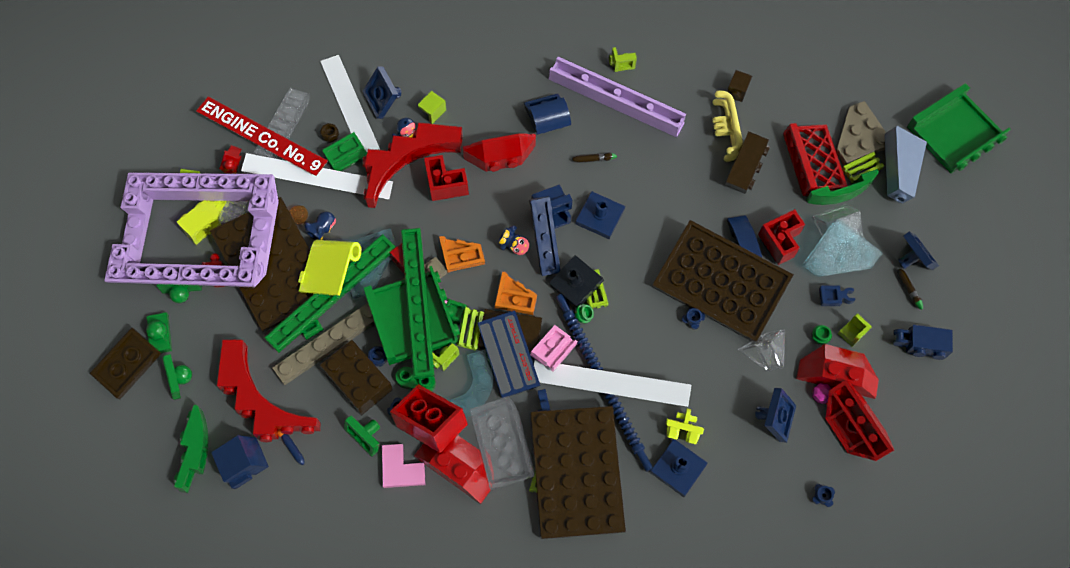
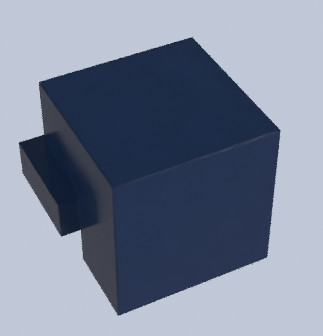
[531,184,573,229]
[211,435,269,489]

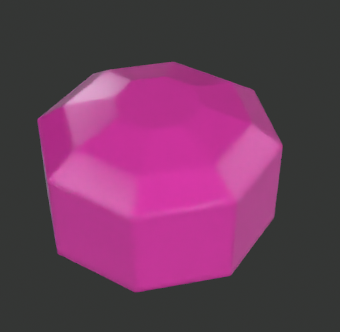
[812,383,832,404]

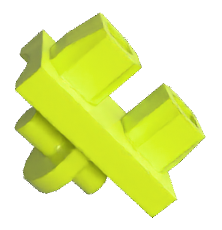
[666,408,704,444]

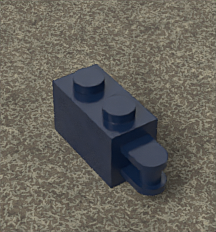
[893,325,953,360]

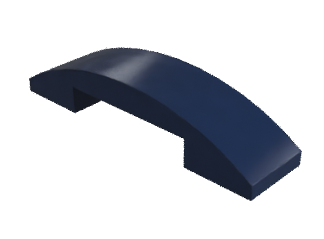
[727,215,762,257]

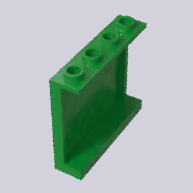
[907,83,1011,174]
[364,266,460,365]

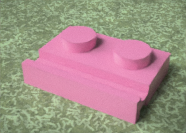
[530,325,578,372]

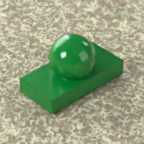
[157,284,202,304]
[146,312,172,353]
[163,354,192,400]

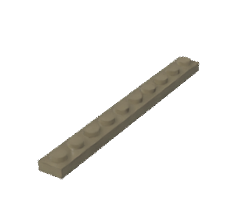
[273,257,447,385]

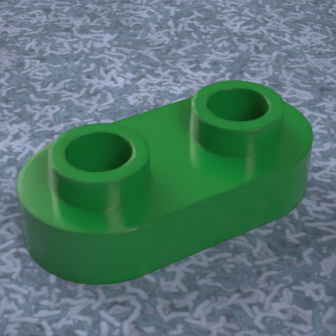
[396,367,436,391]

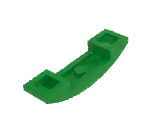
[806,169,879,205]

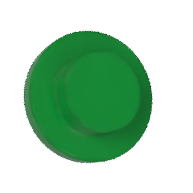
[575,304,594,324]
[812,325,832,345]

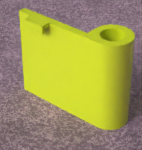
[298,240,361,296]

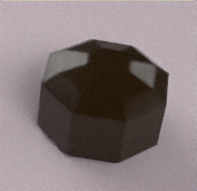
[320,123,339,142]

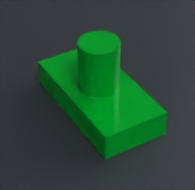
[344,415,380,457]

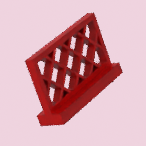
[783,123,847,196]

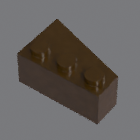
[725,131,771,194]

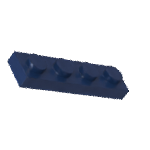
[529,196,561,276]

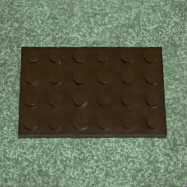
[210,197,313,332]
[652,220,794,343]
[530,406,626,539]

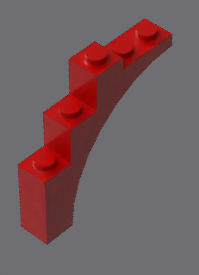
[363,123,463,208]
[217,340,321,442]

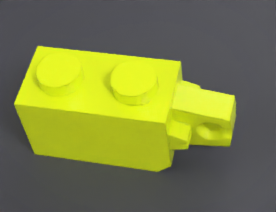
[177,200,231,245]

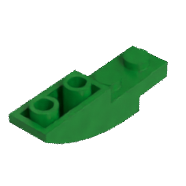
[174,405,209,493]

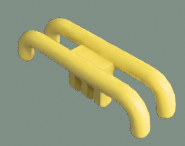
[712,91,743,162]

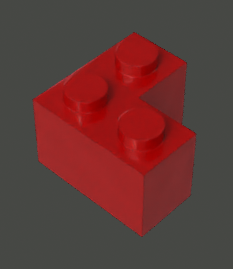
[424,155,469,201]
[758,209,805,265]

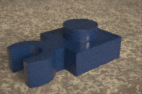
[819,285,855,306]
[537,389,550,411]

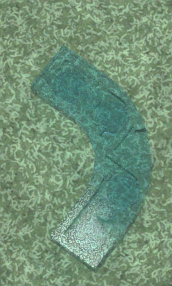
[448,349,493,418]

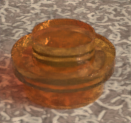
[289,205,308,224]

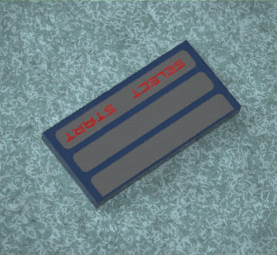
[477,311,541,399]

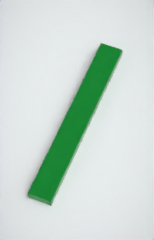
[401,228,435,379]
[264,234,396,353]

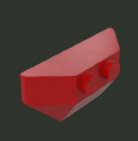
[463,134,536,172]
[796,344,879,399]
[825,379,894,461]
[414,435,493,504]

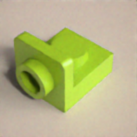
[609,47,637,72]
[433,343,460,371]

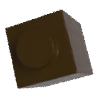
[727,70,752,102]

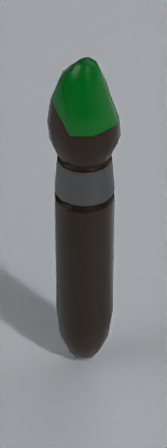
[572,152,617,163]
[898,269,923,310]

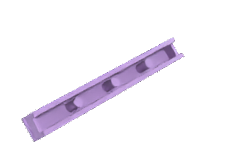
[548,57,686,137]

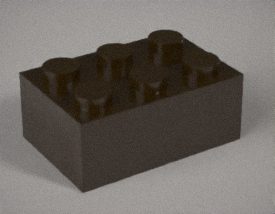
[320,340,393,416]

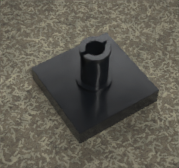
[549,255,604,307]

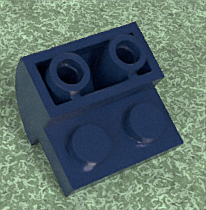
[524,93,571,135]

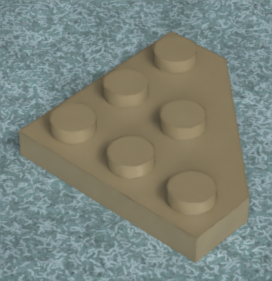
[836,101,886,166]

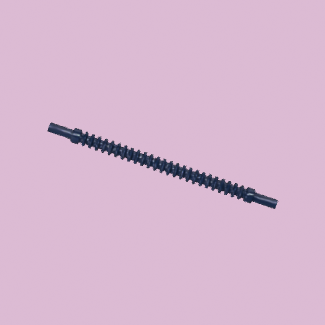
[556,294,653,472]

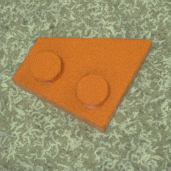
[439,236,485,272]
[495,271,537,315]

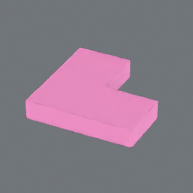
[382,444,425,488]

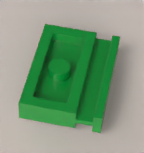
[322,132,367,172]

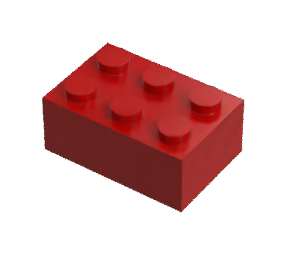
[390,384,468,453]

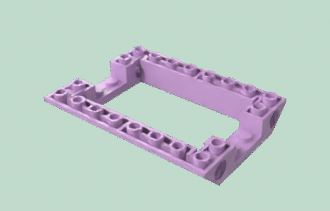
[104,173,278,287]

